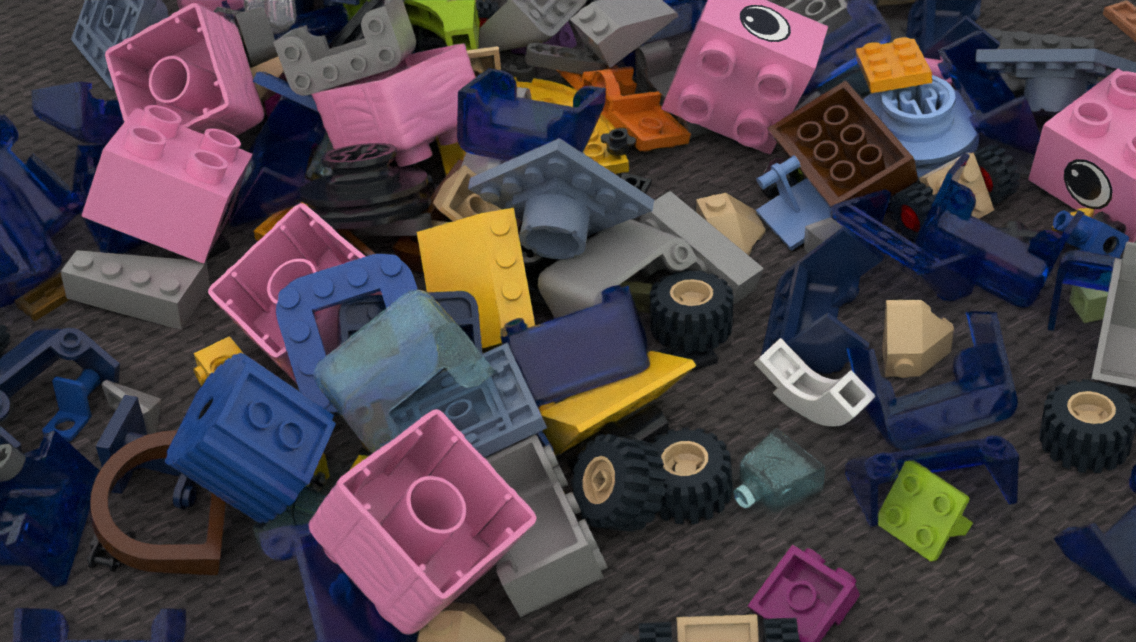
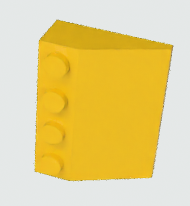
[417,208,537,353]
[538,351,696,457]

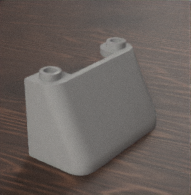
[478,0,587,52]
[538,219,698,334]

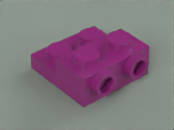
[747,545,860,642]

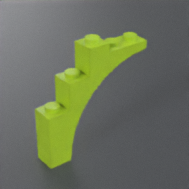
[342,0,480,51]

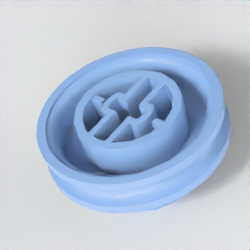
[863,75,980,181]

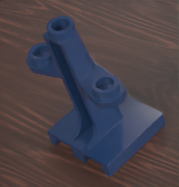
[96,395,197,510]

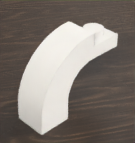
[754,338,876,427]

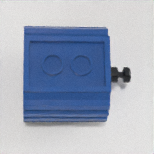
[164,353,336,523]

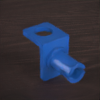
[1053,210,1129,265]
[42,369,101,441]

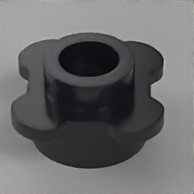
[601,128,636,156]

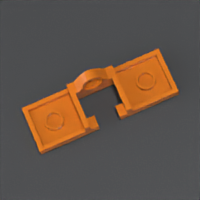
[556,64,691,151]

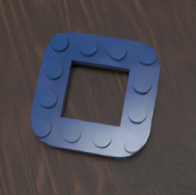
[276,254,438,416]

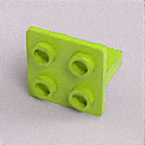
[875,460,973,561]

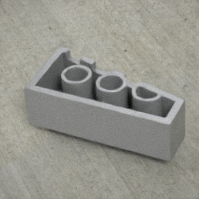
[640,191,764,305]
[61,250,210,329]

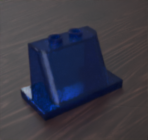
[0,430,100,587]

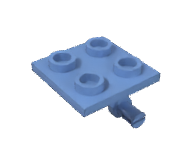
[756,155,841,251]

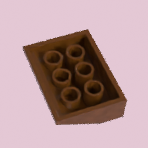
[767,80,918,211]

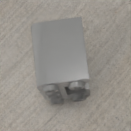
[273,0,416,96]
[485,434,608,617]

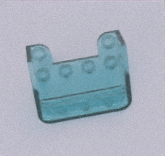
[314,289,495,454]

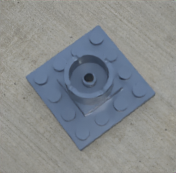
[71,0,168,90]
[976,49,1136,117]
[468,138,654,259]
[380,343,547,458]

